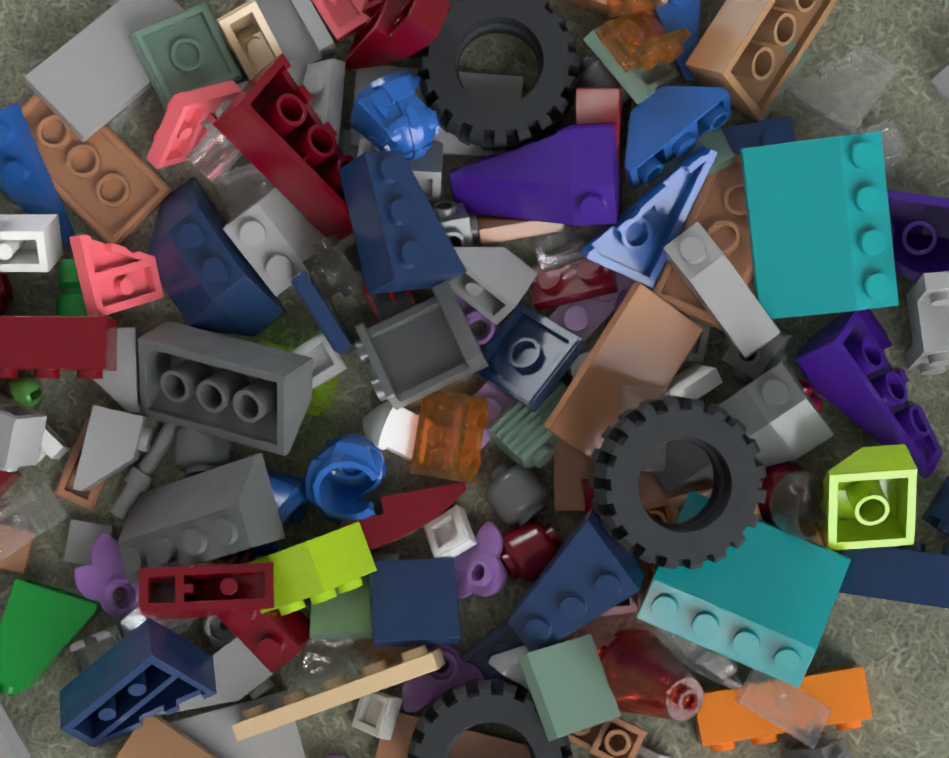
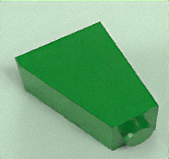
[0,578,102,695]

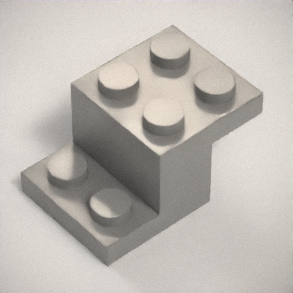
[906,271,949,375]

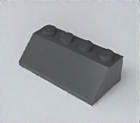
[138,321,313,456]
[117,453,286,584]

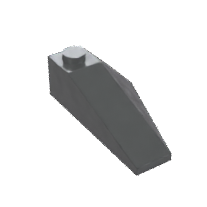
[645,362,835,493]

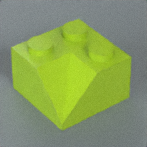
[818,444,918,550]
[249,522,377,616]

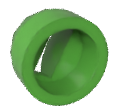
[8,376,42,408]

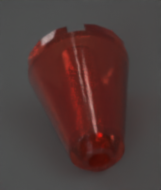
[598,627,704,721]

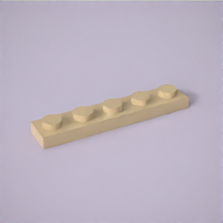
[231,644,446,742]

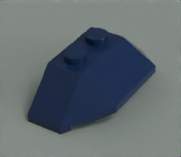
[147,177,287,337]

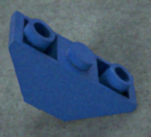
[624,86,732,190]

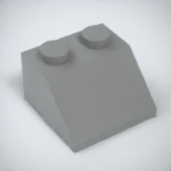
[223,187,344,296]

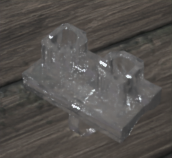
[186,118,243,185]

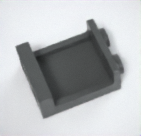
[354,280,489,410]

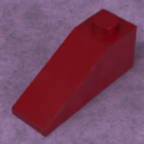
[139,562,275,620]

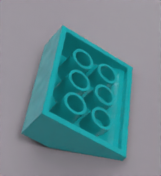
[740,131,899,319]
[636,490,851,688]

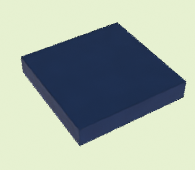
[291,271,356,355]
[473,302,586,412]
[368,558,461,647]

